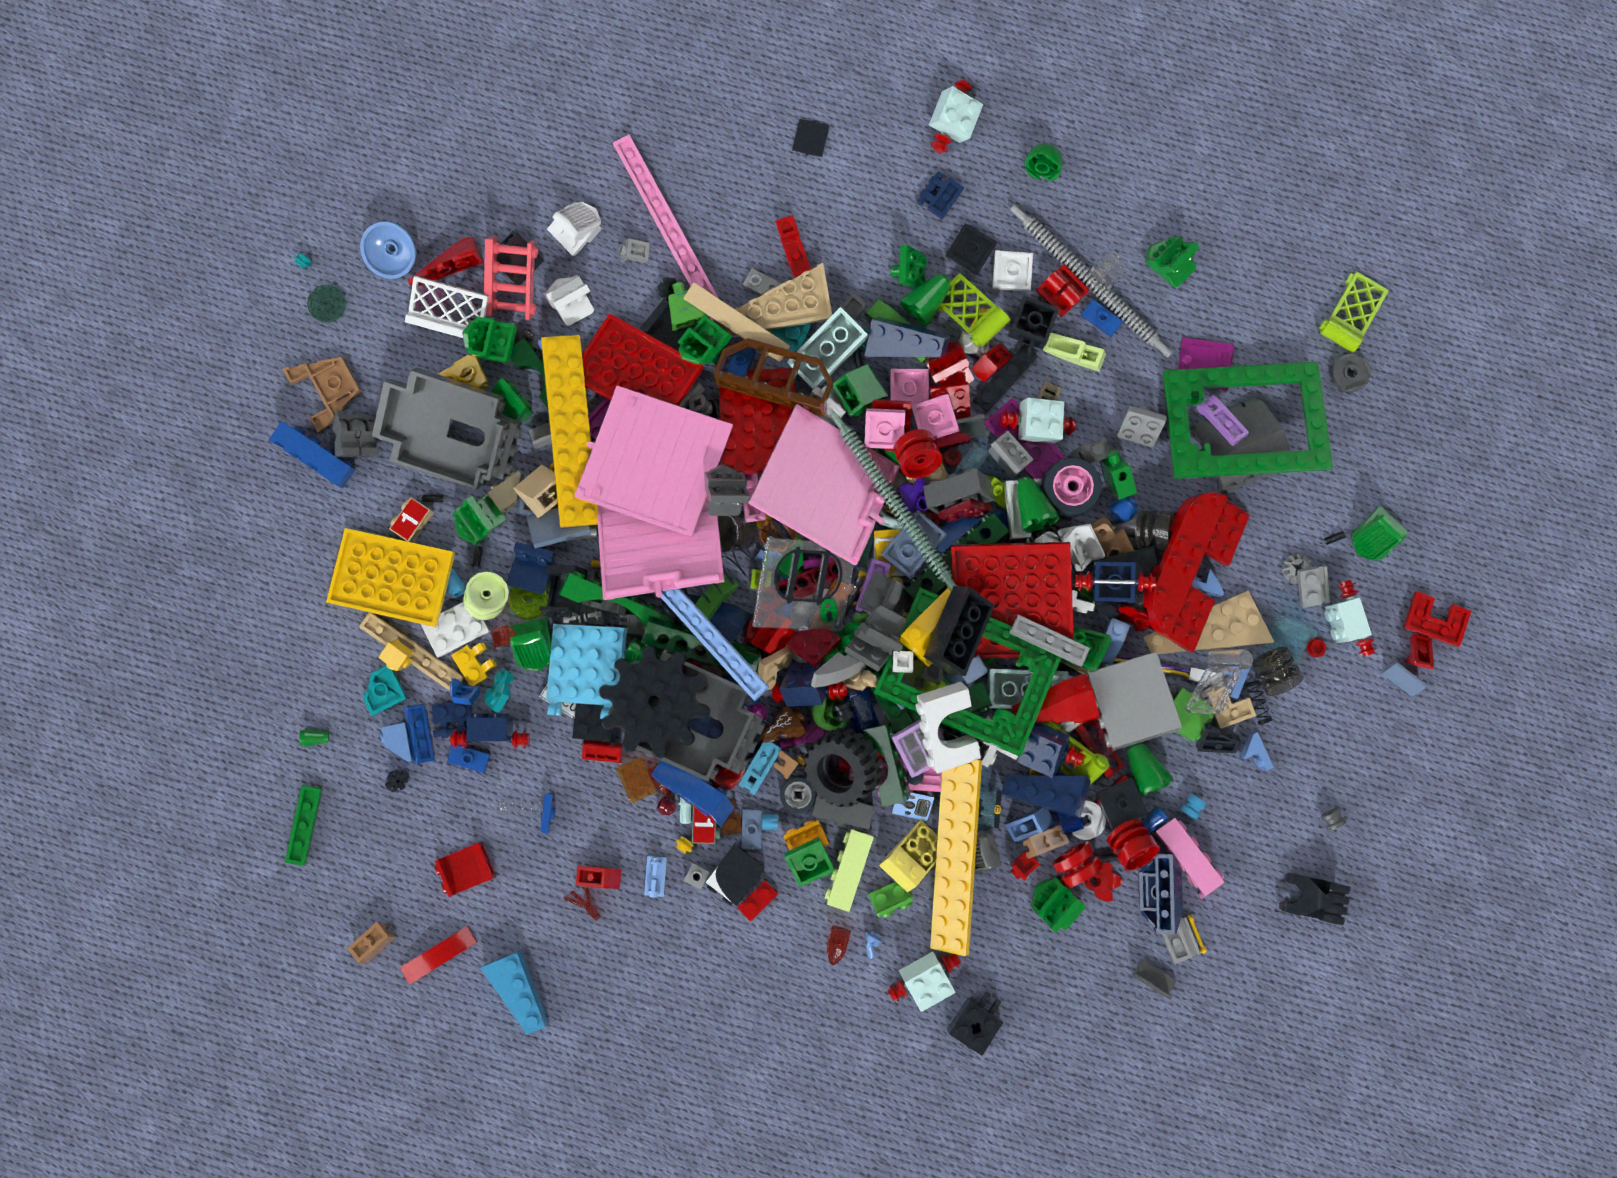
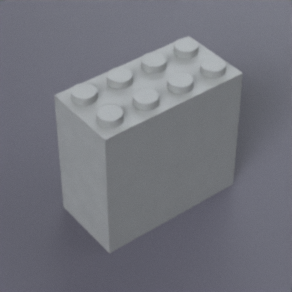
[1088,652,1182,751]

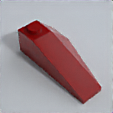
[407,237,484,287]
[1011,674,1100,724]

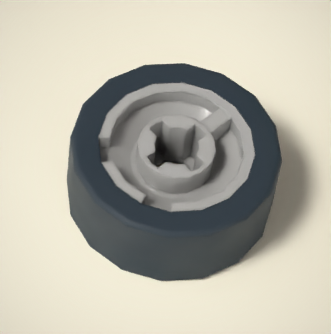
[780,776,817,814]

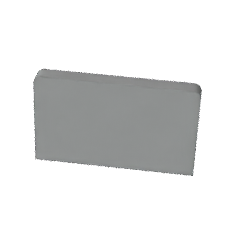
[529,422,551,449]

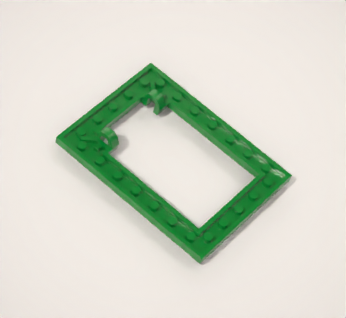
[1163,361,1333,479]
[874,588,1061,757]

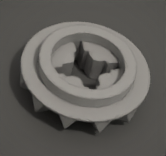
[1282,553,1312,584]

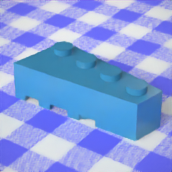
[480,949,549,1035]

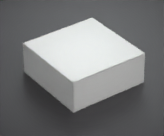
[893,651,913,673]

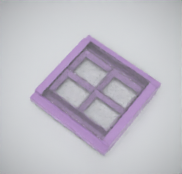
[891,719,945,778]

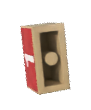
[389,497,434,543]

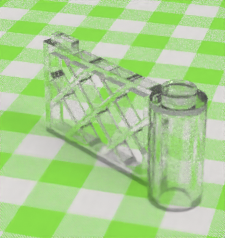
[1184,649,1253,714]

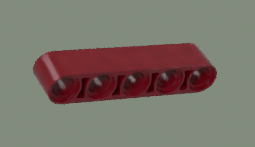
[758,560,846,611]

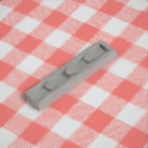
[1010,615,1090,667]

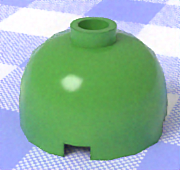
[812,695,849,731]

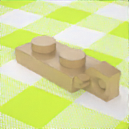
[836,670,879,691]

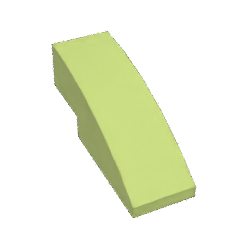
[1043,333,1106,372]

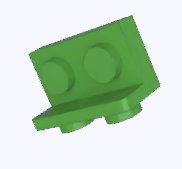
[868,881,914,918]

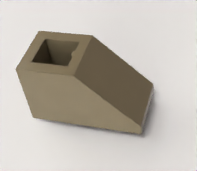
[488,471,523,513]

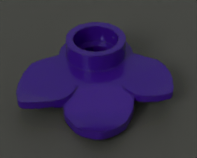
[899,478,928,513]

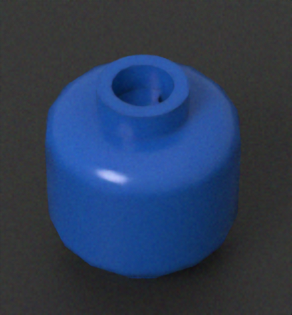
[1109,496,1138,523]

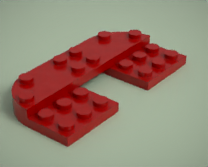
[1143,493,1250,653]

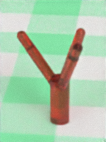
[564,887,601,921]

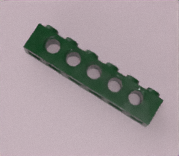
[906,513,1009,600]
[641,615,761,672]

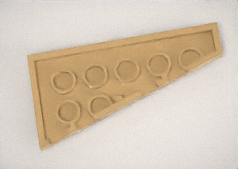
[718,263,832,336]
[1143,591,1274,654]

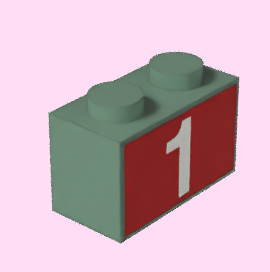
[692,804,720,844]

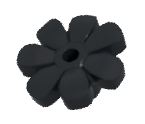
[657,277,677,301]
[385,769,409,792]

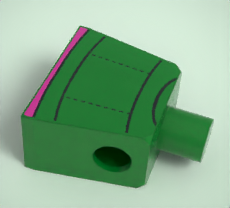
[1101,450,1137,500]

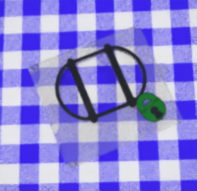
[752,536,857,631]

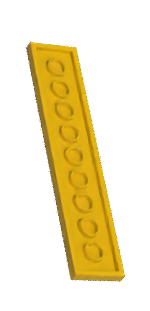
[541,335,598,528]
[930,760,982,956]

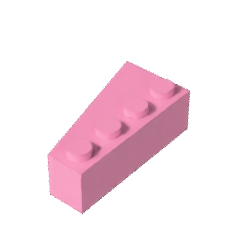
[1155,818,1225,900]

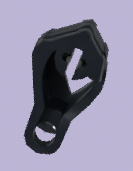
[1279,873,1350,925]

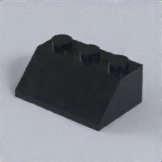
[1096,546,1158,595]

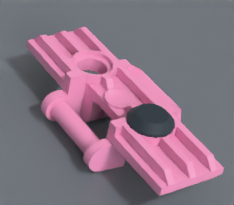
[849,757,942,797]

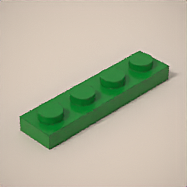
[285,785,323,866]

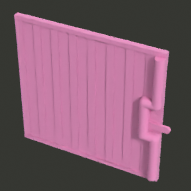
[575,386,733,537]
[748,404,900,565]
[597,498,725,600]

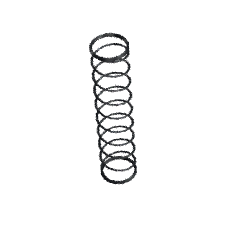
[662,518,792,625]

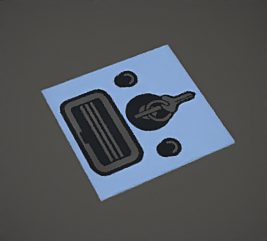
[892,792,934,821]

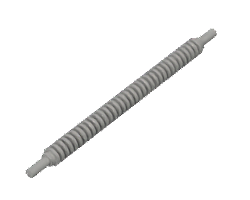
[1010,205,1173,358]

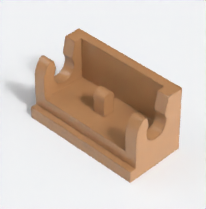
[774,750,799,779]
[1023,825,1069,859]
[347,922,396,963]

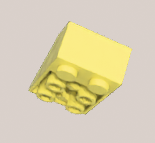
[879,820,938,892]

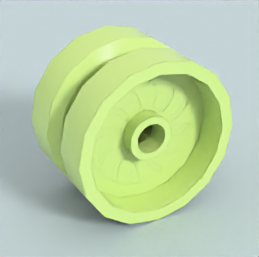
[463,572,509,620]

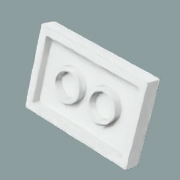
[421,602,490,658]

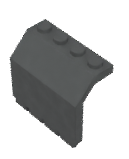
[1193,397,1291,495]

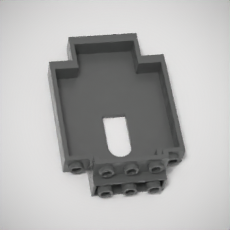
[372,368,523,490]
[608,651,765,782]

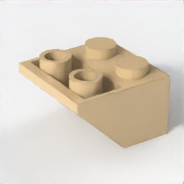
[513,465,558,518]

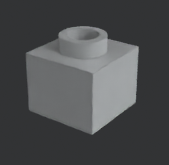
[684,862,711,890]

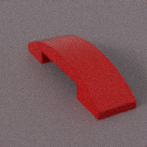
[775,215,812,278]
[400,926,477,984]

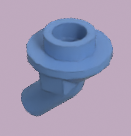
[864,930,883,959]

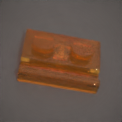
[615,756,657,804]

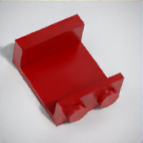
[434,841,496,897]

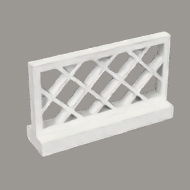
[405,276,489,338]

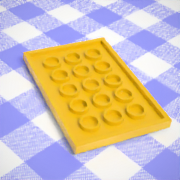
[326,528,455,628]

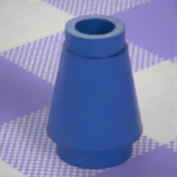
[1143,807,1169,833]

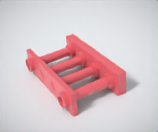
[484,236,538,320]

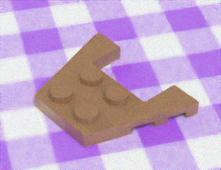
[283,357,361,434]

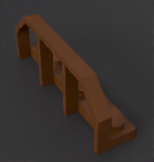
[714,338,833,417]

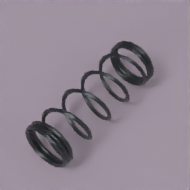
[1245,680,1273,725]

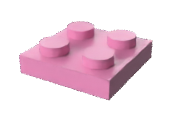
[890,369,929,408]
[912,394,959,439]
[865,409,905,449]

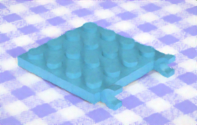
[546,624,627,719]

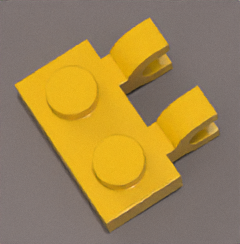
[451,643,498,686]

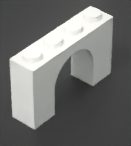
[916,682,981,773]

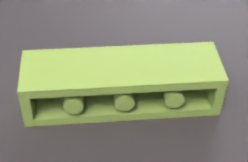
[824,828,874,912]

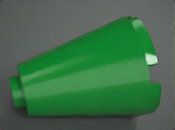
[900,274,951,327]
[1016,477,1060,533]
[1127,743,1174,798]

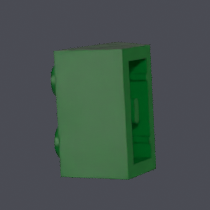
[832,364,888,418]
[491,378,533,424]

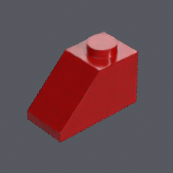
[971,343,1013,382]
[576,866,622,889]

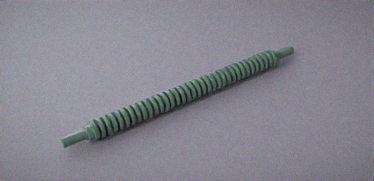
[830,411,957,590]

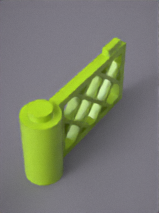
[1319,271,1389,353]
[938,273,1010,347]
[1042,722,1109,785]

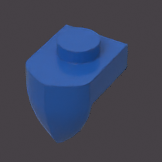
[450,678,481,705]

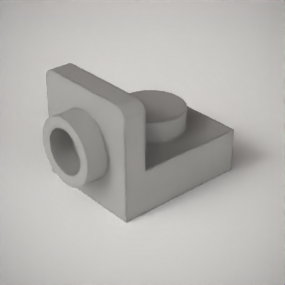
[619,238,650,263]

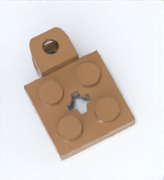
[1091,517,1135,560]

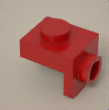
[1009,849,1040,881]

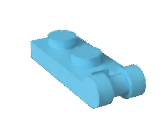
[738,742,782,795]

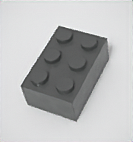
[923,468,995,514]

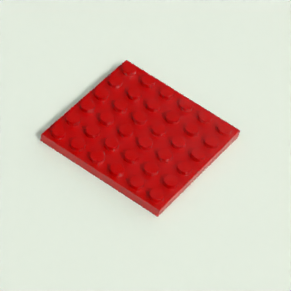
[951,542,1074,658]

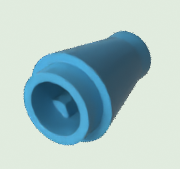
[447,568,466,598]

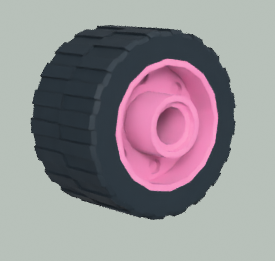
[1040,457,1102,518]

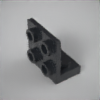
[497,231,544,285]

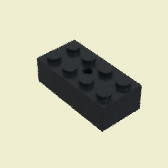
[923,586,995,676]

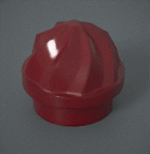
[656,796,676,815]

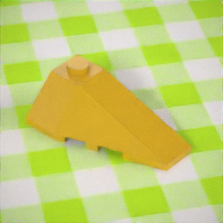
[899,587,951,667]

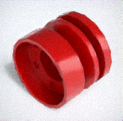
[1107,819,1160,871]

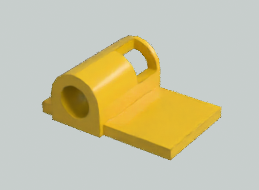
[438,354,488,390]

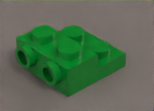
[783,837,835,887]

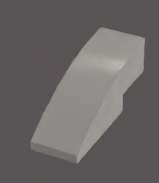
[811,652,866,688]

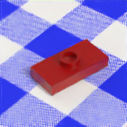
[582,740,622,763]

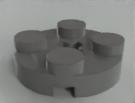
[1331,353,1371,392]

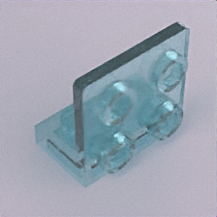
[1262,616,1318,666]

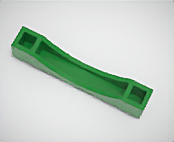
[559,571,675,639]

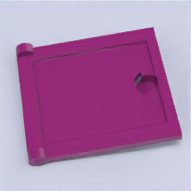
[1178,337,1235,391]

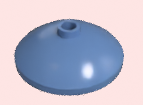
[360,221,417,279]

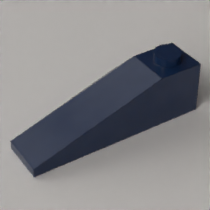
[667,593,752,642]

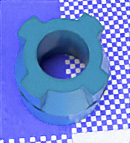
[762,814,778,830]

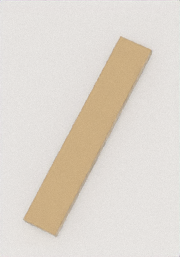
[683,282,790,362]
[359,612,464,691]

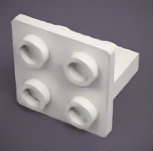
[1058,524,1105,571]

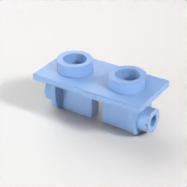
[644,856,667,897]

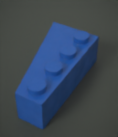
[268,421,355,488]
[651,760,735,826]

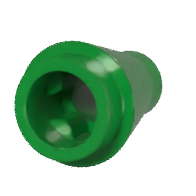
[299,728,329,747]

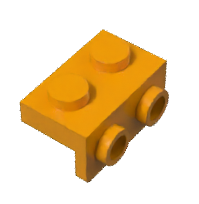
[783,820,829,850]

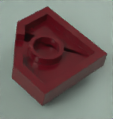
[938,499,992,523]
[786,628,841,668]

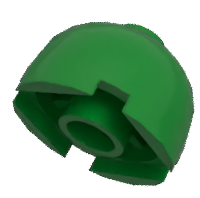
[1024,143,1063,181]

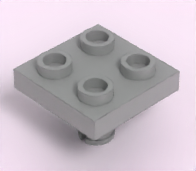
[1117,405,1167,447]

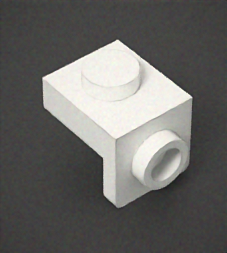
[959,331,989,358]

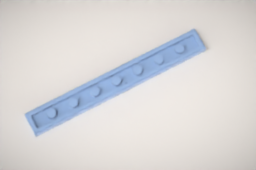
[661,588,769,701]

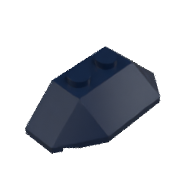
[1139,854,1183,934]

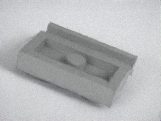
[1297,564,1330,608]
[1162,916,1201,964]

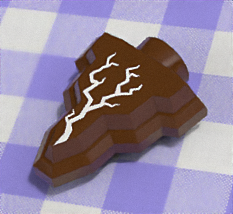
[760,705,806,743]

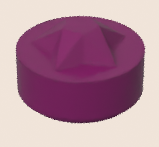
[748,704,767,722]

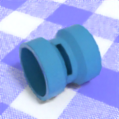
[1180,794,1207,821]

